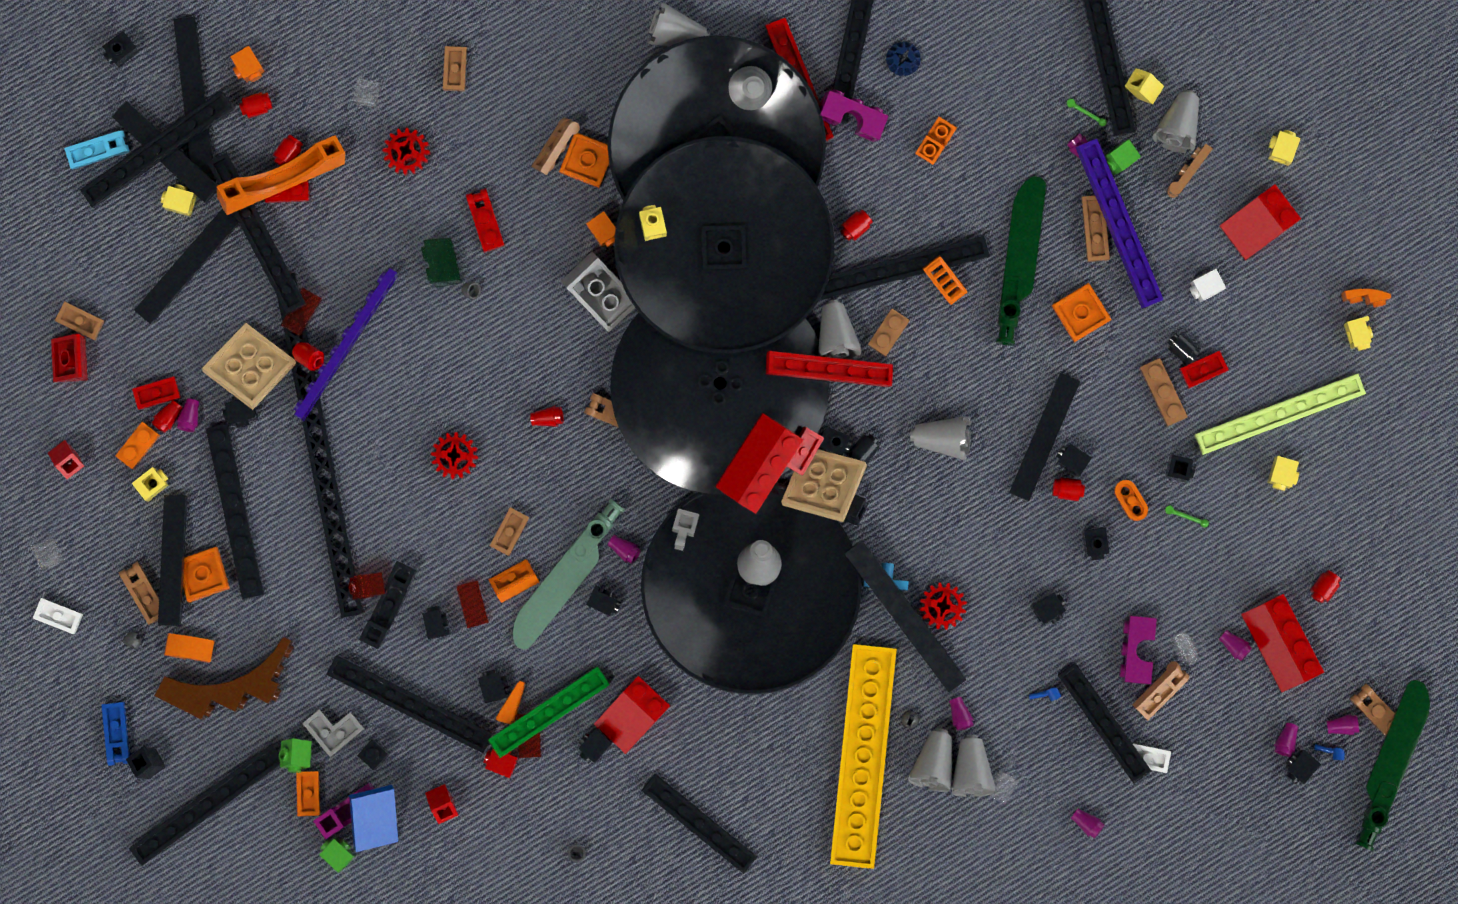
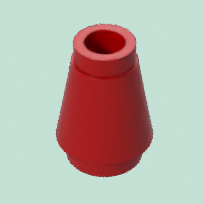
[151,400,183,433]
[530,405,564,427]

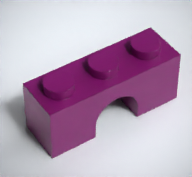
[819,89,888,142]
[1119,616,1157,685]
[313,783,375,839]

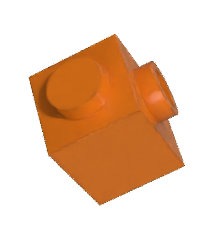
[230,46,265,83]
[586,211,616,247]

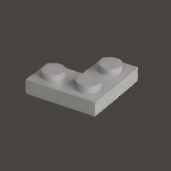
[302,709,365,757]

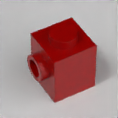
[48,440,84,479]
[483,749,519,778]
[425,784,459,824]

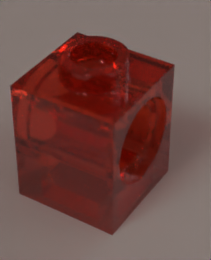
[349,572,385,600]

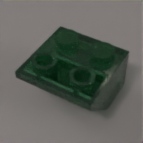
[421,238,462,288]

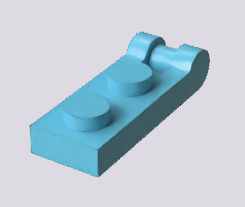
[64,130,130,170]

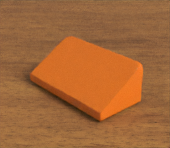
[488,559,539,603]

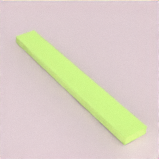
[1195,374,1366,455]

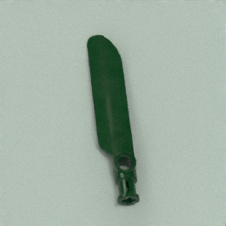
[996,176,1046,346]
[1355,680,1430,851]

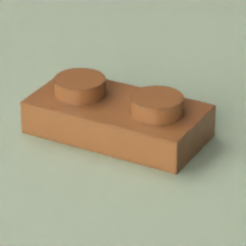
[443,46,467,91]
[55,301,105,340]
[868,309,910,357]
[490,507,530,557]

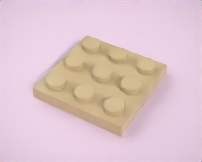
[202,323,296,410]
[781,449,867,522]

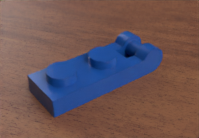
[101,702,131,766]

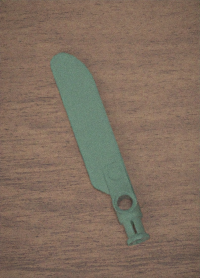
[513,498,625,649]

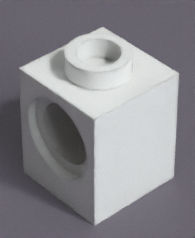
[1190,269,1226,302]

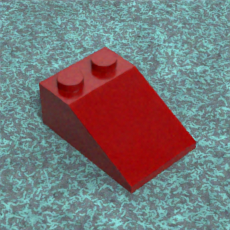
[1219,184,1301,261]
[594,676,671,754]

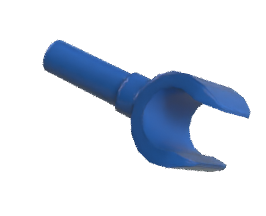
[1029,687,1061,701]
[1314,744,1345,760]

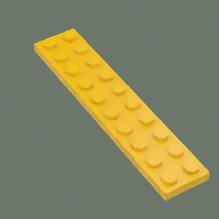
[830,644,897,869]

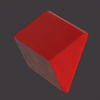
[51,334,88,382]

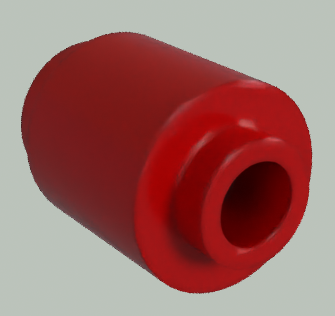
[239,92,273,119]
[273,135,303,166]
[840,209,873,241]
[292,342,324,371]
[1052,477,1085,501]
[1310,570,1341,604]

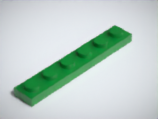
[488,667,610,759]

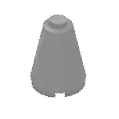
[647,2,710,46]
[729,66,772,110]
[1153,90,1199,153]
[818,300,861,360]
[910,416,971,460]
[737,540,782,586]
[908,728,952,792]
[951,735,996,797]

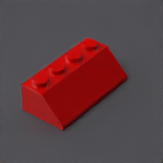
[715,413,804,514]
[1241,594,1324,693]

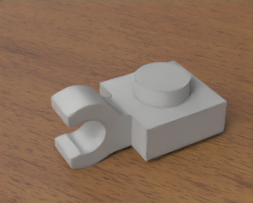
[672,509,699,551]

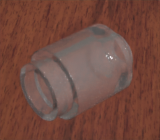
[1171,631,1201,665]

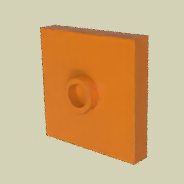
[559,133,609,189]
[1051,283,1112,343]
[183,547,230,603]

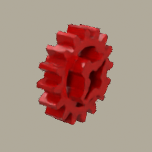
[382,128,430,176]
[431,432,479,480]
[919,582,967,630]

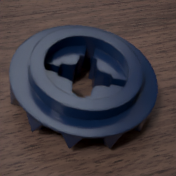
[886,41,921,76]

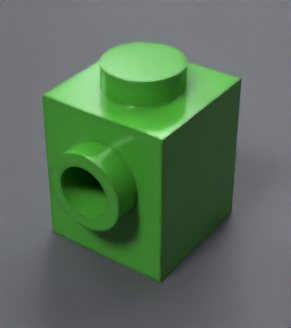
[1104,139,1141,175]
[279,738,312,773]
[319,838,356,873]

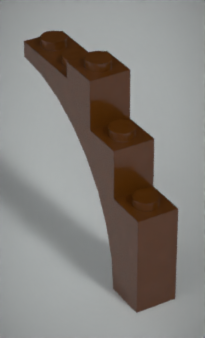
[154,637,294,720]

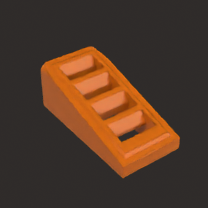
[922,255,968,305]
[495,681,526,724]

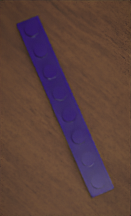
[1075,139,1164,309]
[294,268,398,422]

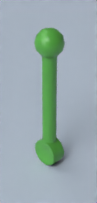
[1067,99,1107,126]
[1165,506,1209,528]

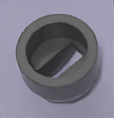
[462,281,481,299]
[122,631,142,650]
[901,711,919,729]
[568,844,586,863]

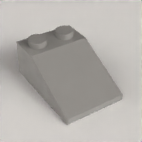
[561,252,635,332]

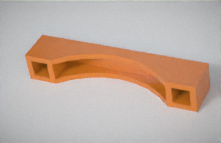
[217,135,345,215]

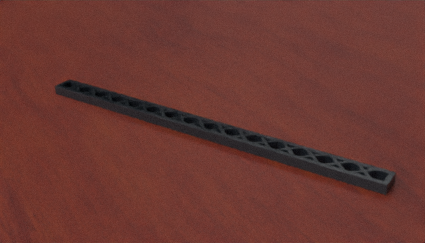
[277,272,364,618]

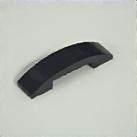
[359,561,417,649]

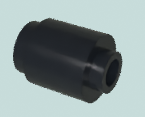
[1167,333,1200,364]
[848,434,880,464]

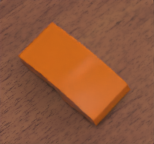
[915,116,958,165]
[1341,289,1391,308]
[164,633,214,663]

